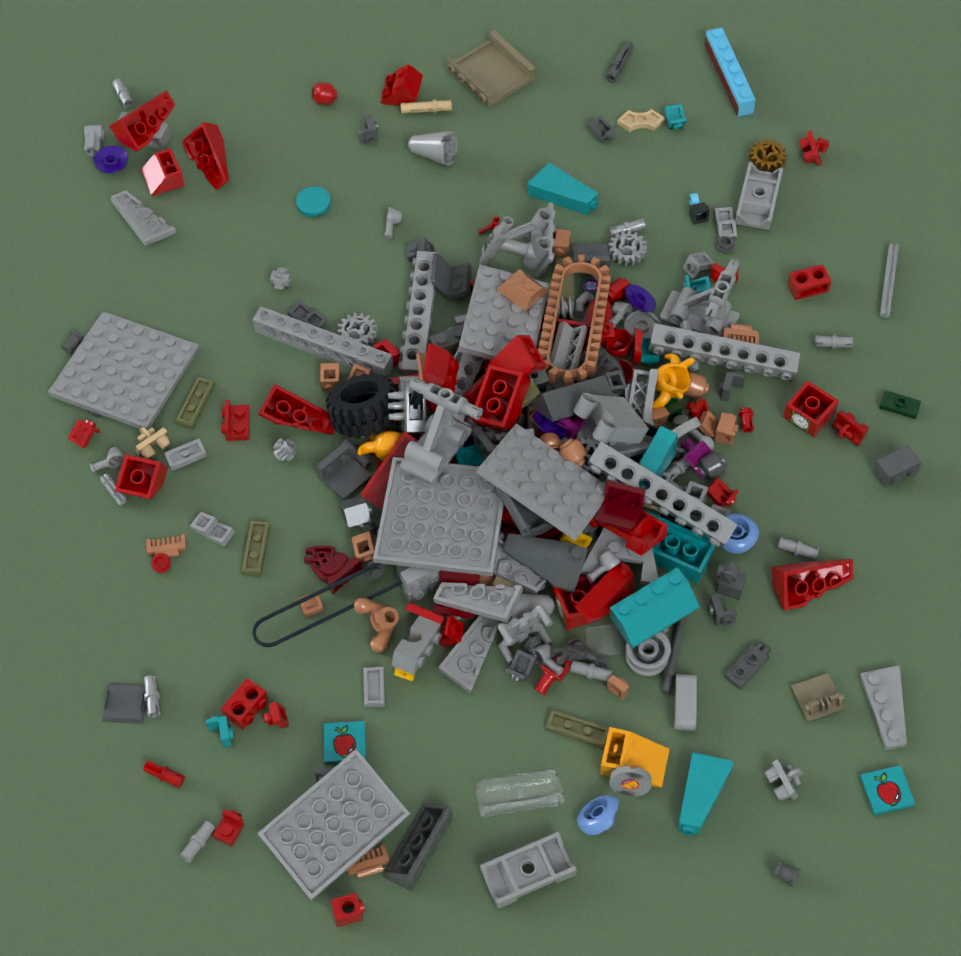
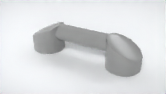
[672,415,714,451]

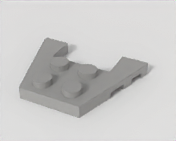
[581,528,658,585]

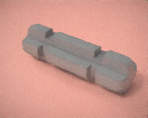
[100,473,127,505]

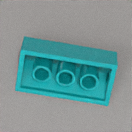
[645,511,716,584]
[609,568,700,649]

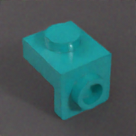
[664,104,687,129]
[683,274,711,294]
[641,337,660,365]
[206,715,234,748]

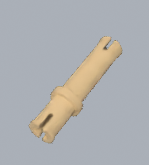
[401,99,452,114]

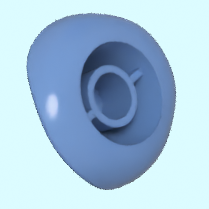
[714,513,759,554]
[577,795,619,835]

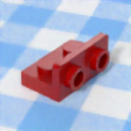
[221,400,250,441]

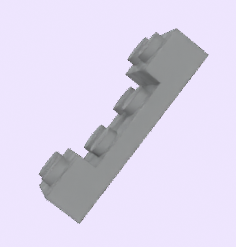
[735,162,783,231]
[480,832,577,909]

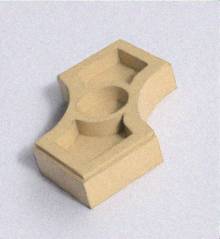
[617,109,665,132]

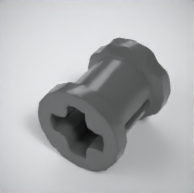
[773,860,800,887]

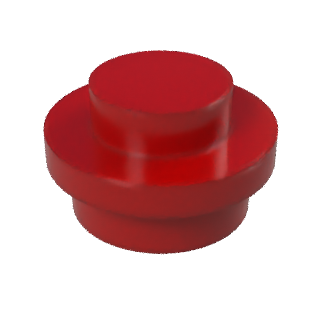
[151,553,171,573]

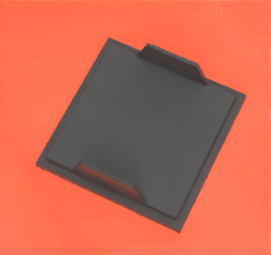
[102,683,146,723]

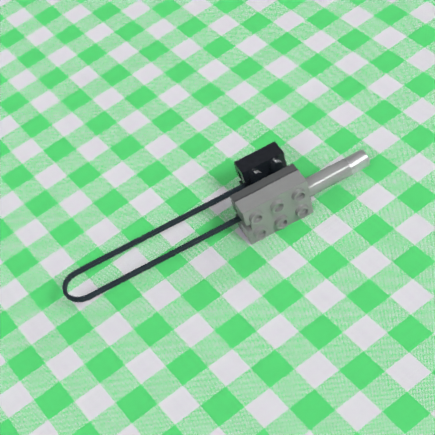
[252,529,507,647]

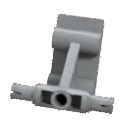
[478,202,555,278]
[660,259,740,337]
[400,377,483,483]

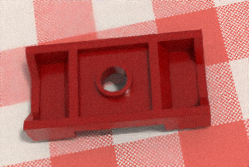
[589,510,668,556]

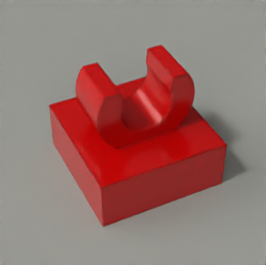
[686,398,709,420]
[263,701,289,729]

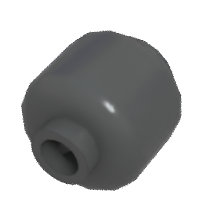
[697,451,727,479]

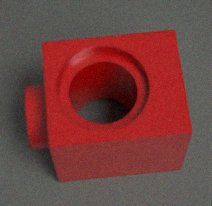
[331,893,365,927]

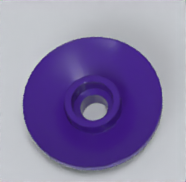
[94,146,128,173]
[625,284,656,312]
[534,411,568,438]

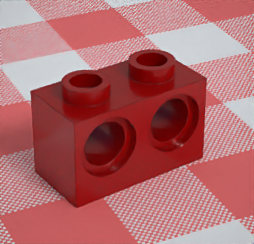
[788,264,832,300]
[221,678,268,730]

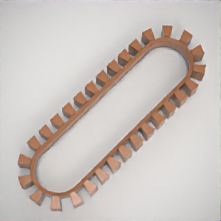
[538,255,611,387]

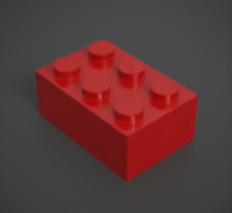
[470,365,531,433]

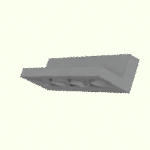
[546,321,588,389]
[628,369,658,442]

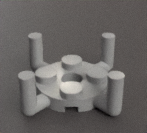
[498,604,553,665]

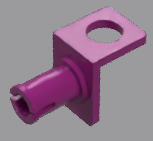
[554,415,585,440]
[681,437,711,478]

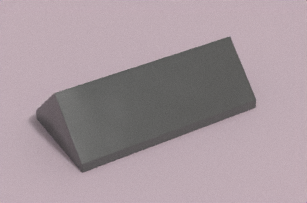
[531,375,614,422]
[383,803,453,891]

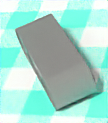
[674,674,697,731]

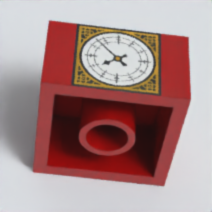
[783,381,839,437]
[552,576,604,631]

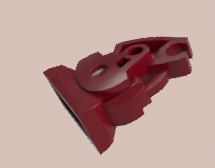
[304,546,362,594]

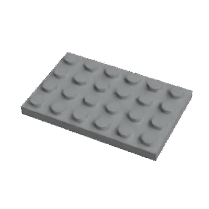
[457,264,550,360]
[476,423,605,541]
[257,749,411,900]

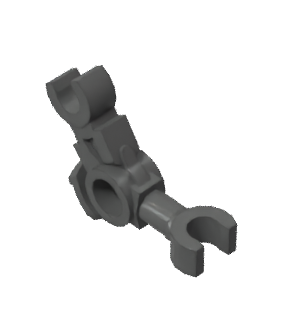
[551,638,609,669]

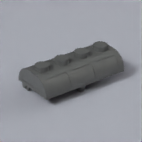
[493,484,554,539]

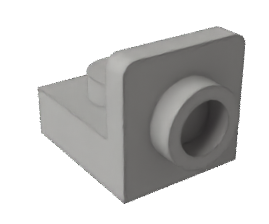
[683,252,715,279]

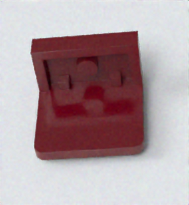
[595,480,646,531]
[434,570,480,619]

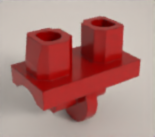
[799,130,830,166]
[831,410,869,446]

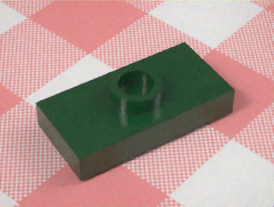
[879,390,921,419]

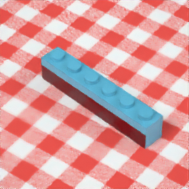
[705,28,756,117]

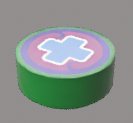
[582,279,598,296]

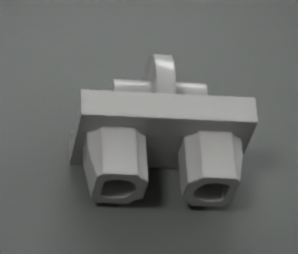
[765,759,803,801]

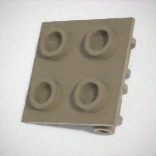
[791,673,846,722]

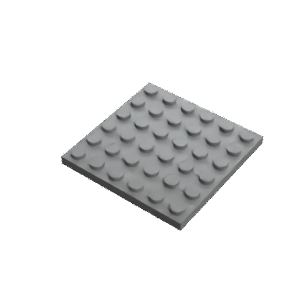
[48,311,200,430]
[373,457,504,576]

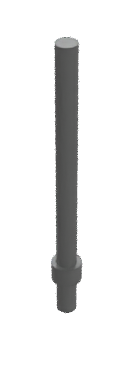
[662,585,693,694]

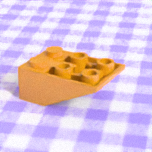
[600,727,670,788]

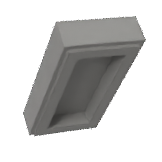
[363,667,385,708]

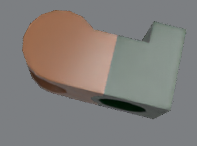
[651,398,682,427]

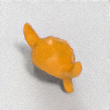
[652,354,695,408]
[358,431,417,461]

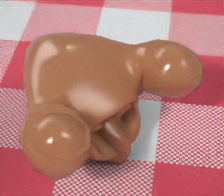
[354,598,399,653]

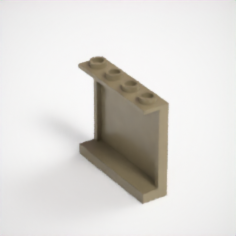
[447,30,536,108]

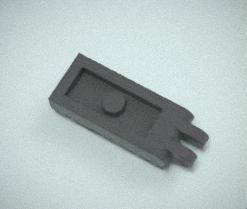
[724,641,771,690]

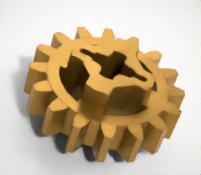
[749,139,787,172]

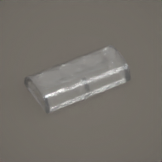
[475,768,565,817]

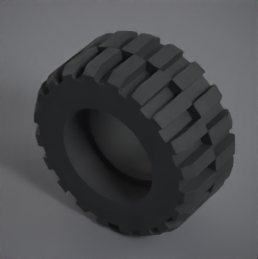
[325,373,401,438]

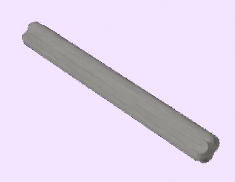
[880,243,899,318]

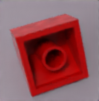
[115,454,168,500]

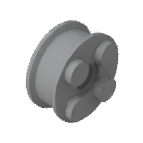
[625,632,671,676]

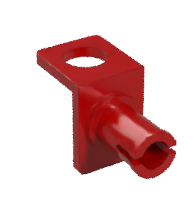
[534,656,572,696]

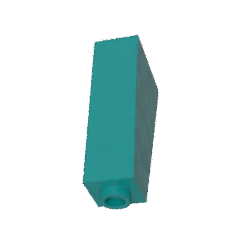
[527,163,599,215]
[631,426,678,490]
[678,753,734,835]

